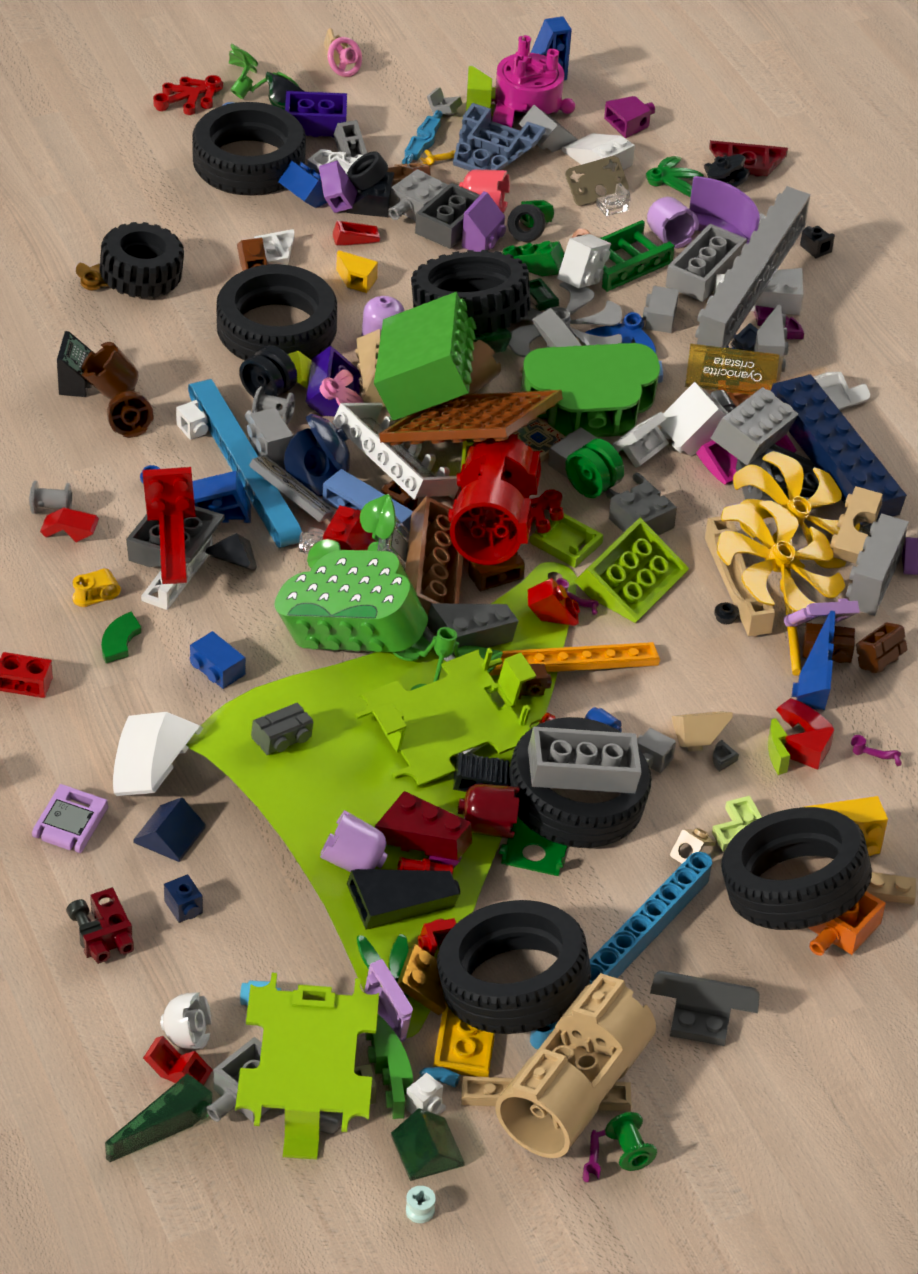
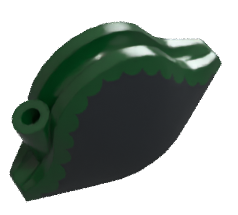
[265,72,305,110]

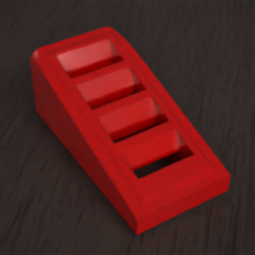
[333,221,380,245]

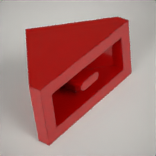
[784,726,834,770]

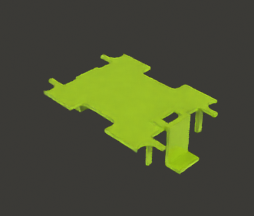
[355,647,541,787]
[235,972,379,1160]

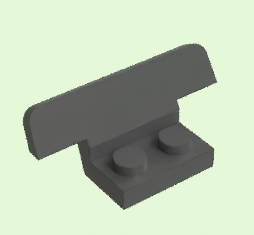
[650,971,760,1046]

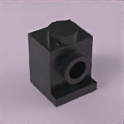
[800,226,835,258]

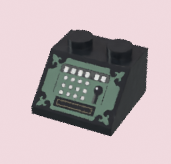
[57,331,92,397]

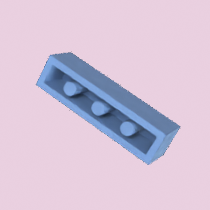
[323,469,413,541]

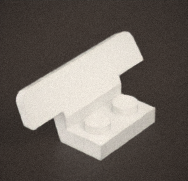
[814,372,870,410]

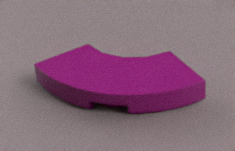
[754,306,804,339]

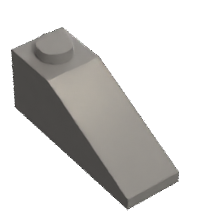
[333,120,367,158]

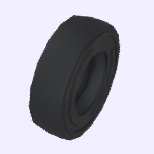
[507,204,546,242]

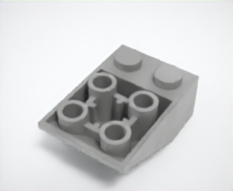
[752,304,789,381]

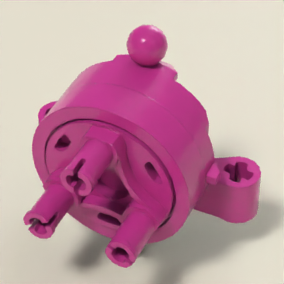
[491,35,575,128]

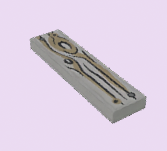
[249,454,335,522]

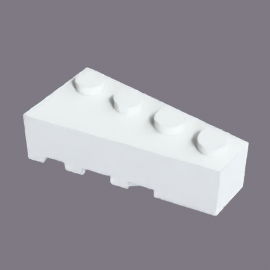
[714,268,803,315]

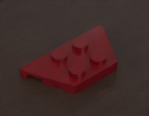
[709,140,788,176]

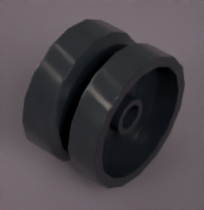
[239,345,297,398]

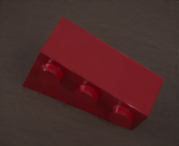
[375,791,472,861]

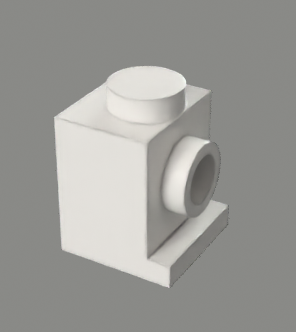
[176,400,208,440]
[406,1073,446,1126]

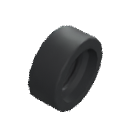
[347,151,388,190]

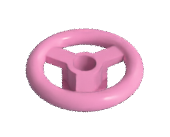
[328,37,362,77]

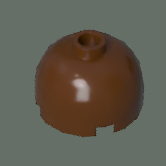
[107,390,154,438]

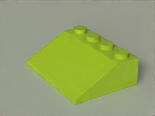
[574,517,689,623]

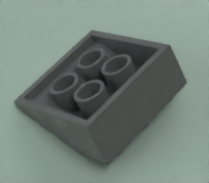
[126,506,225,567]

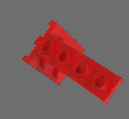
[142,467,196,584]

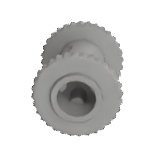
[252,386,295,424]
[29,481,72,514]

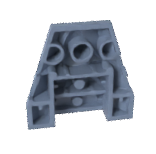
[453,103,546,171]

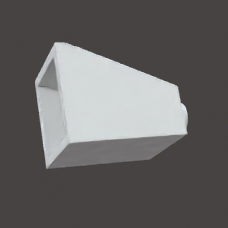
[659,382,728,456]

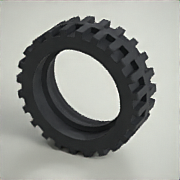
[411,250,531,335]

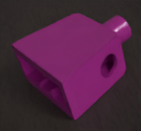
[604,96,655,138]

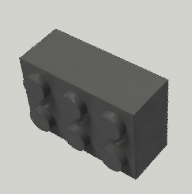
[415,183,480,249]

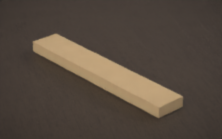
[461,1076,632,1111]

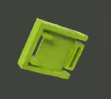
[529,513,603,568]

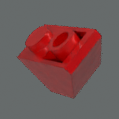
[527,578,580,626]

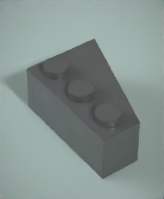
[427,603,518,656]

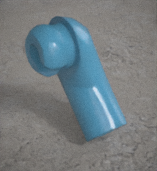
[418,1067,461,1087]

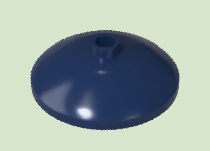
[306,414,350,472]

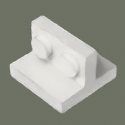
[612,411,669,468]

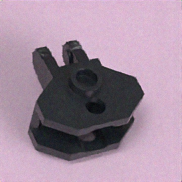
[704,154,750,187]

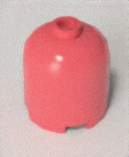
[459,169,510,213]

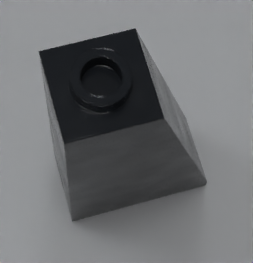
[347,869,460,929]

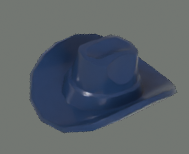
[284,428,338,496]

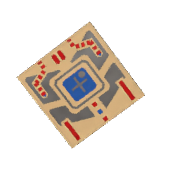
[514,417,566,462]

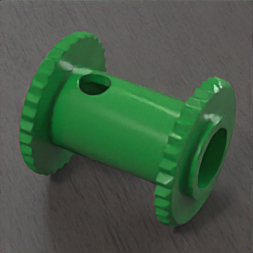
[605,1112,657,1171]

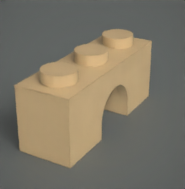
[830,486,883,564]

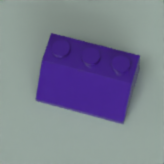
[306,346,361,417]

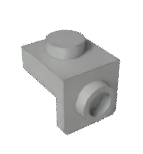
[427,88,463,115]

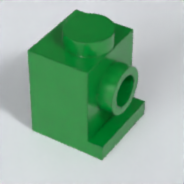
[520,200,554,228]

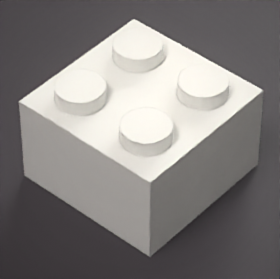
[557,234,611,288]

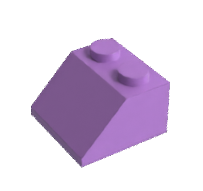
[462,191,506,252]

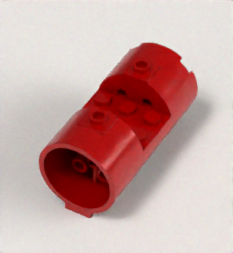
[448,434,541,565]

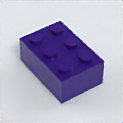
[285,91,347,138]

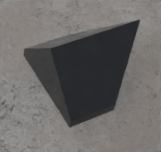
[205,533,257,571]

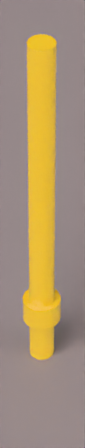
[780,567,802,676]

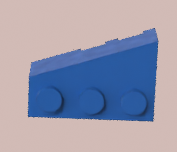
[531,16,572,80]
[193,471,251,523]

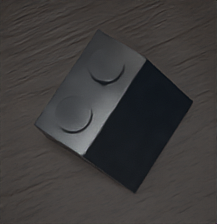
[346,172,394,218]

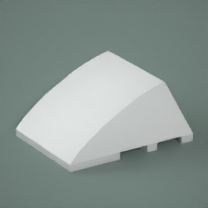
[113,712,203,796]

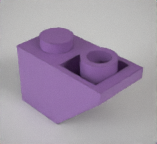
[319,160,358,213]

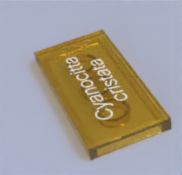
[685,344,779,395]

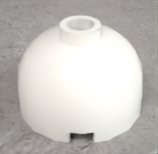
[160,992,211,1049]

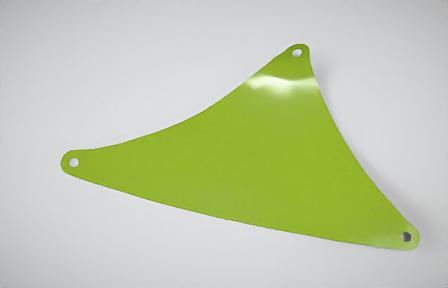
[186,562,577,1039]

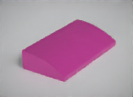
[696,434,797,485]

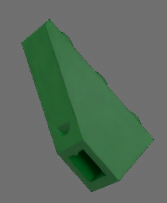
[502,241,565,277]

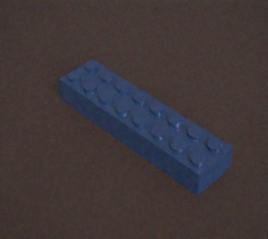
[771,374,907,525]

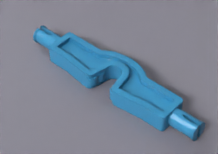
[402,110,443,164]

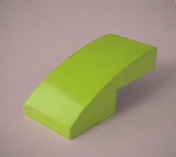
[768,718,790,775]

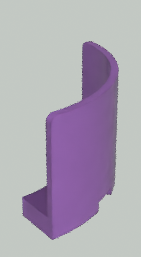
[689,176,760,244]

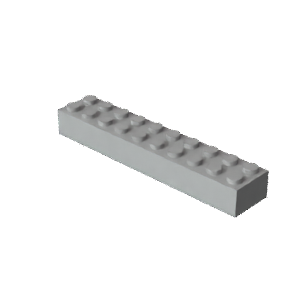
[695,186,811,356]

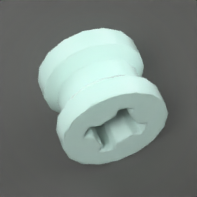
[406,1186,435,1223]

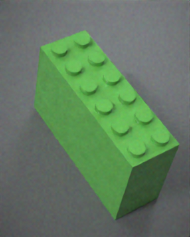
[374,292,476,421]

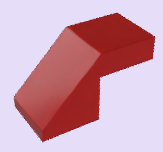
[40,508,99,542]
[143,1036,213,1092]

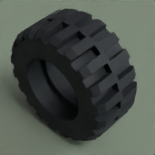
[99,222,184,298]

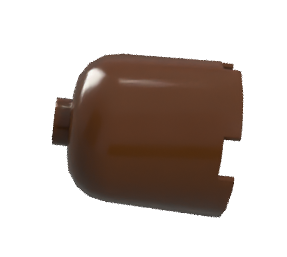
[81,342,139,399]

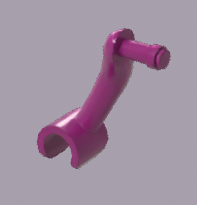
[556,578,599,615]
[851,735,902,766]
[582,1129,607,1182]

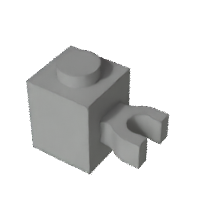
[637,728,676,773]

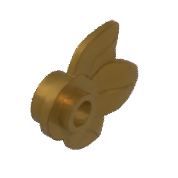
[76,262,108,291]

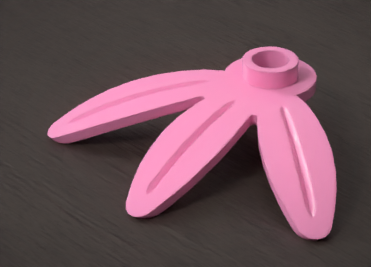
[320,369,364,406]

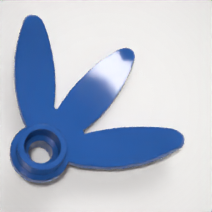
[585,312,656,353]

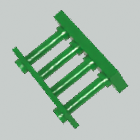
[600,220,675,292]

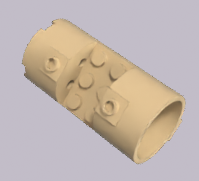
[495,973,656,1158]

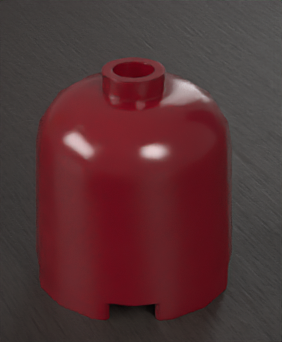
[457,784,519,839]

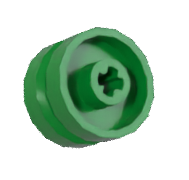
[565,438,624,498]

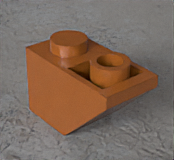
[237,237,267,271]

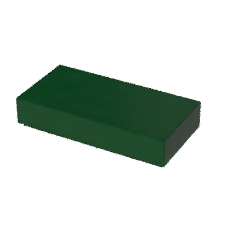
[529,278,559,311]

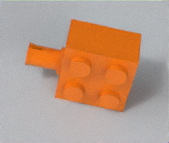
[809,891,886,956]

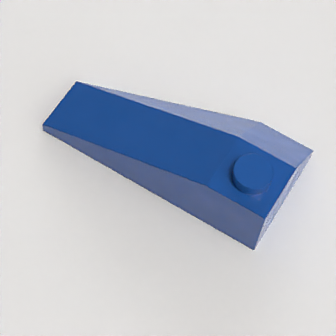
[791,611,835,710]

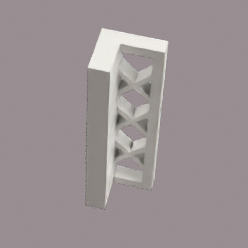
[141,535,212,610]

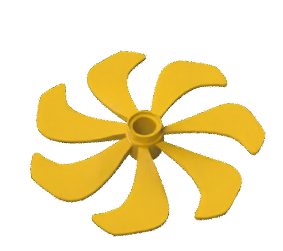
[733,451,860,569]
[717,501,845,612]

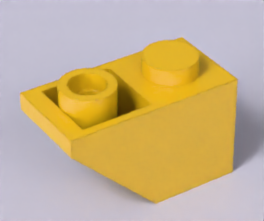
[336,250,378,293]

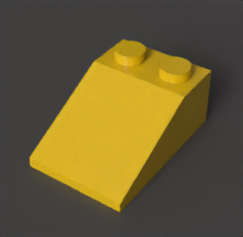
[805,796,888,856]

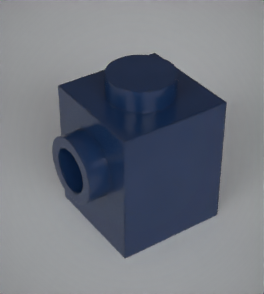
[164,874,203,923]

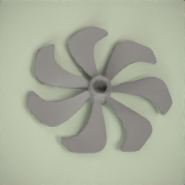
[499,282,622,357]

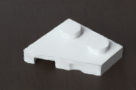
[254,229,294,265]

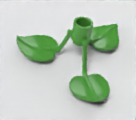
[229,43,299,99]
[307,494,396,569]
[393,627,503,691]

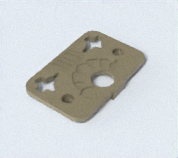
[565,156,629,206]

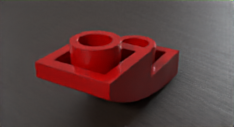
[776,698,833,732]

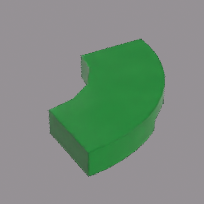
[101,611,142,663]

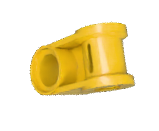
[72,568,121,607]

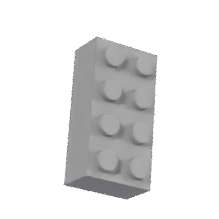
[666,224,747,302]
[711,387,799,465]
[846,513,909,616]
[528,727,641,794]

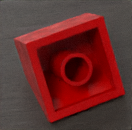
[323,505,377,551]

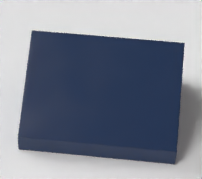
[133,797,206,862]

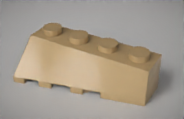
[355,329,386,408]

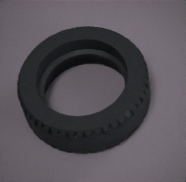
[192,102,306,196]
[216,264,337,361]
[508,717,652,848]
[721,807,872,930]
[437,900,591,1034]

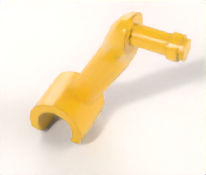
[420,149,456,166]

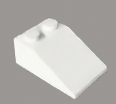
[562,133,635,171]

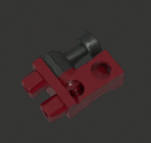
[66,887,134,964]

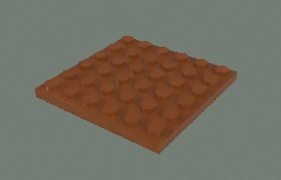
[379,390,563,445]

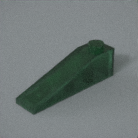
[105,1073,212,1162]

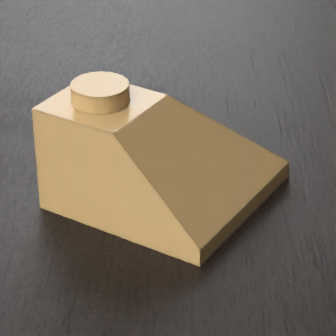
[671,711,733,751]

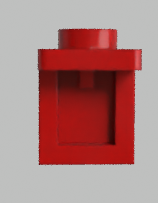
[418,918,456,956]

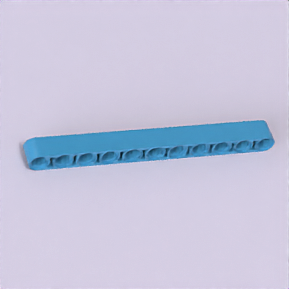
[188,379,303,548]
[530,852,712,1049]

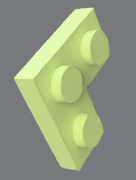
[712,796,762,851]

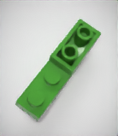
[365,1014,413,1119]

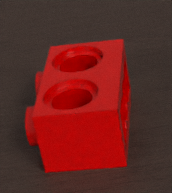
[0,652,53,698]

